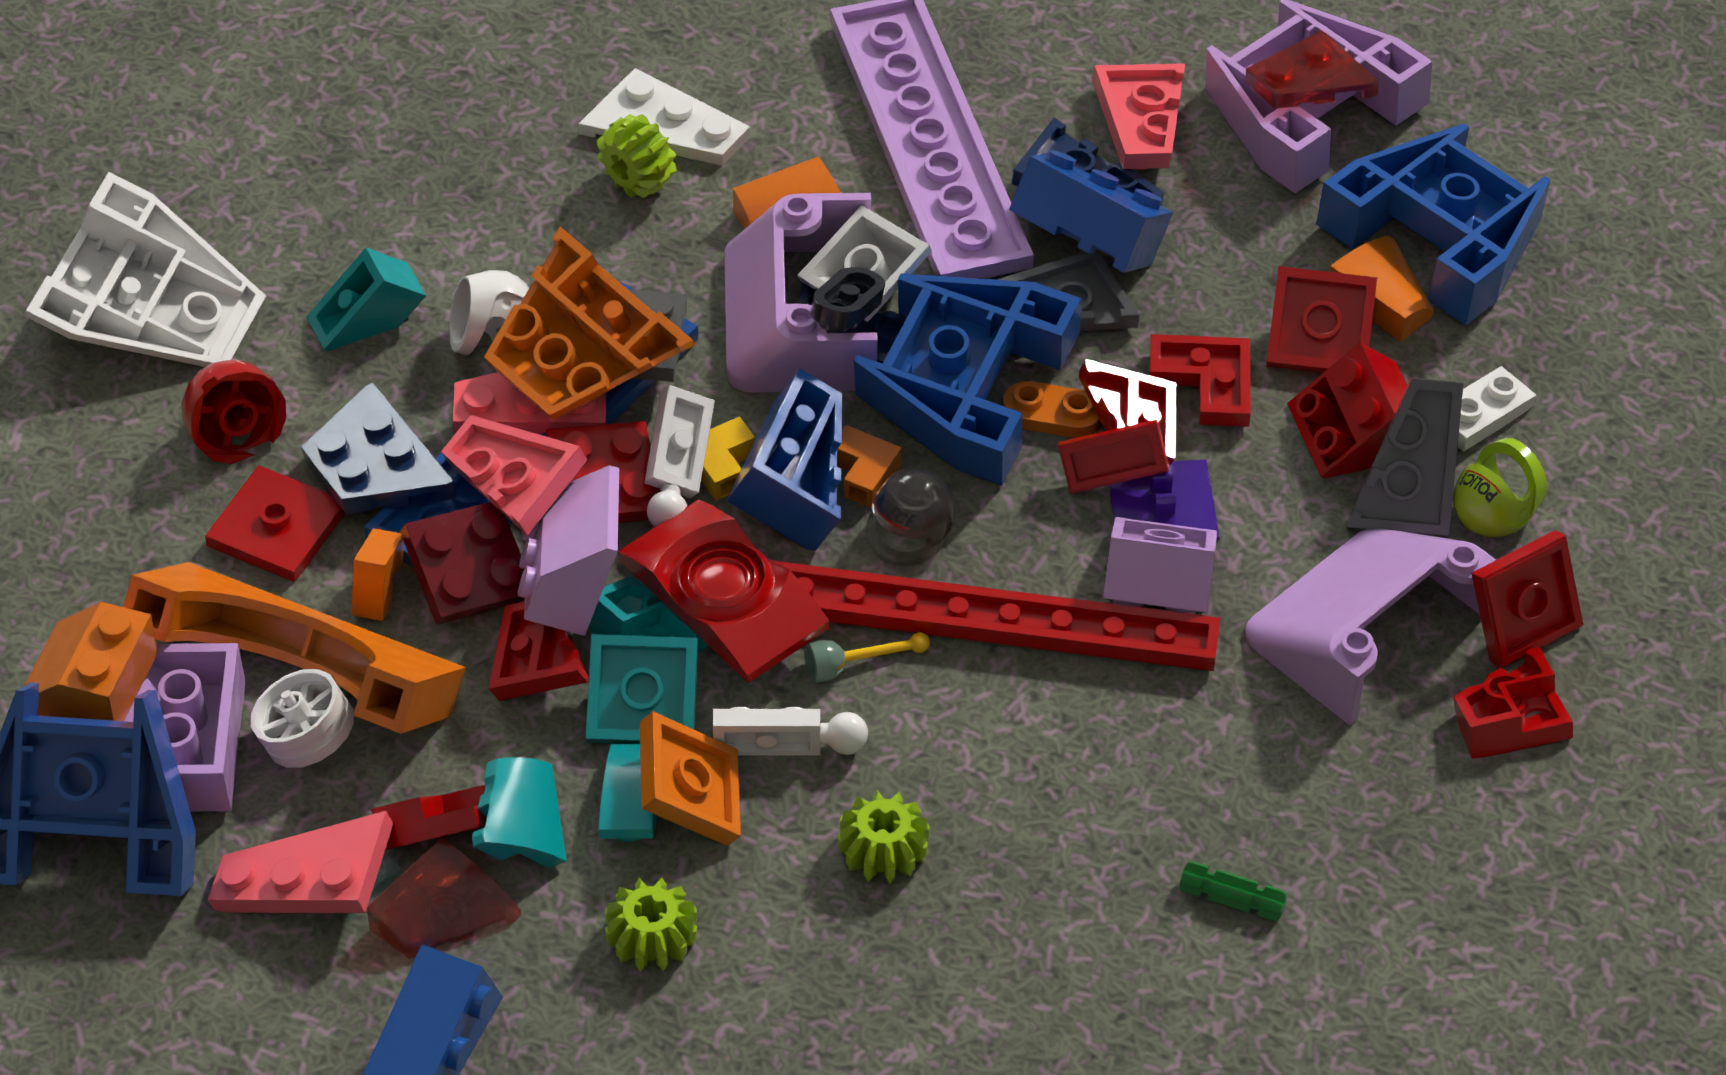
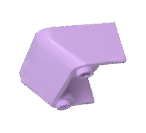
[725,193,877,392]

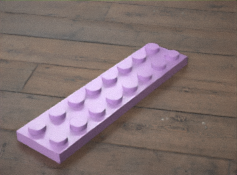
[830,0,1034,279]

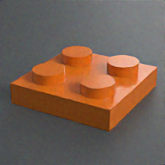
[640,711,741,845]

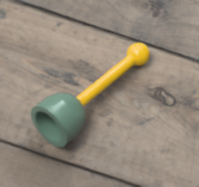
[804,632,930,684]

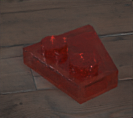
[1245,30,1379,109]

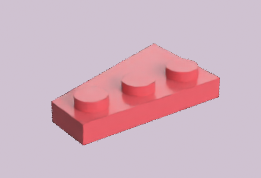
[1092,64,1185,170]
[453,372,606,435]
[441,415,588,536]
[208,811,393,913]

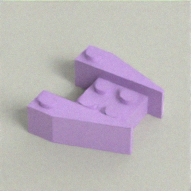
[1205,0,1433,194]

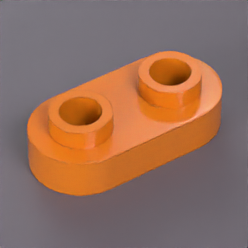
[1003,381,1101,438]

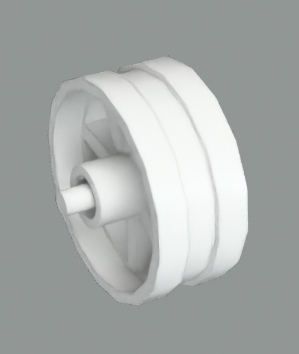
[251,669,354,768]

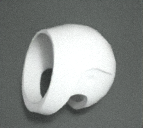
[450,270,529,356]

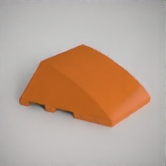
[484,226,695,420]

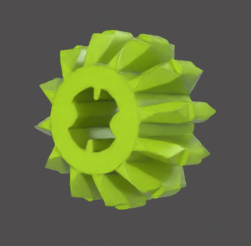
[596,114,677,198]
[838,790,930,884]
[605,877,697,973]

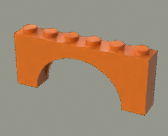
[123,562,466,734]

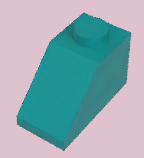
[306,248,426,351]

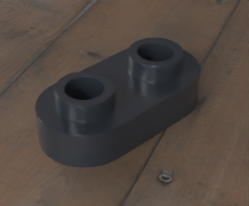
[811,267,885,333]

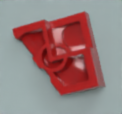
[1454,647,1573,759]
[371,784,486,850]

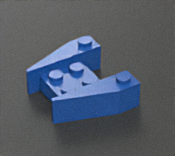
[1316,123,1551,326]
[854,273,1081,486]
[0,682,196,896]

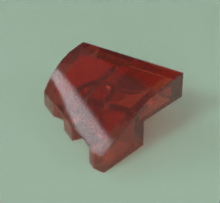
[367,838,521,959]

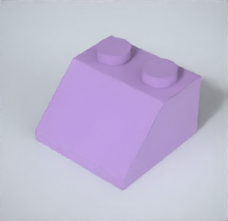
[1103,517,1217,614]

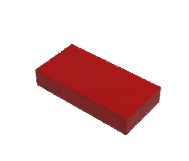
[1058,419,1170,494]

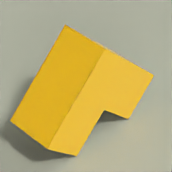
[701,416,755,500]

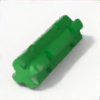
[1180,861,1287,921]

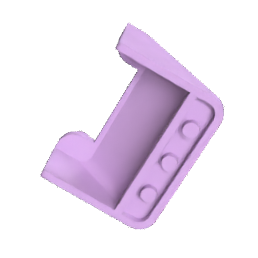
[1245,529,1496,725]

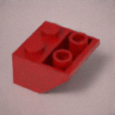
[1287,342,1407,479]

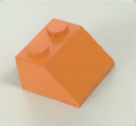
[24,602,158,721]

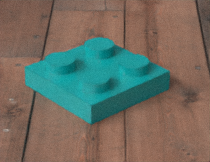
[586,634,699,744]

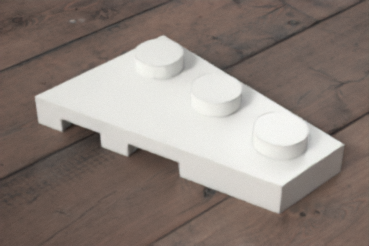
[579,68,750,166]

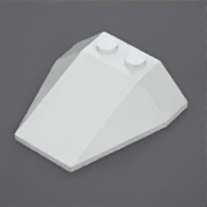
[24,172,266,367]

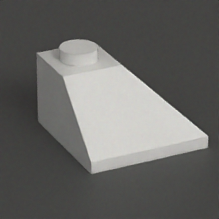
[797,205,932,322]

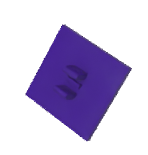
[1109,459,1220,540]

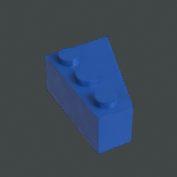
[1009,150,1174,273]
[726,368,842,551]
[363,944,503,1075]

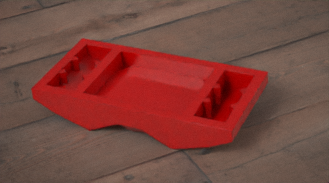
[617,499,830,683]

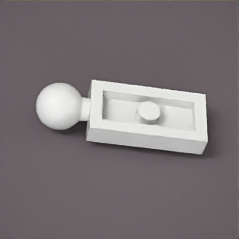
[1458,366,1537,452]
[644,385,715,527]
[713,707,868,755]

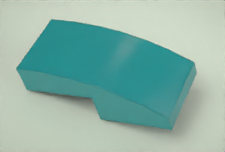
[598,744,658,842]

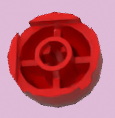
[181,359,287,464]

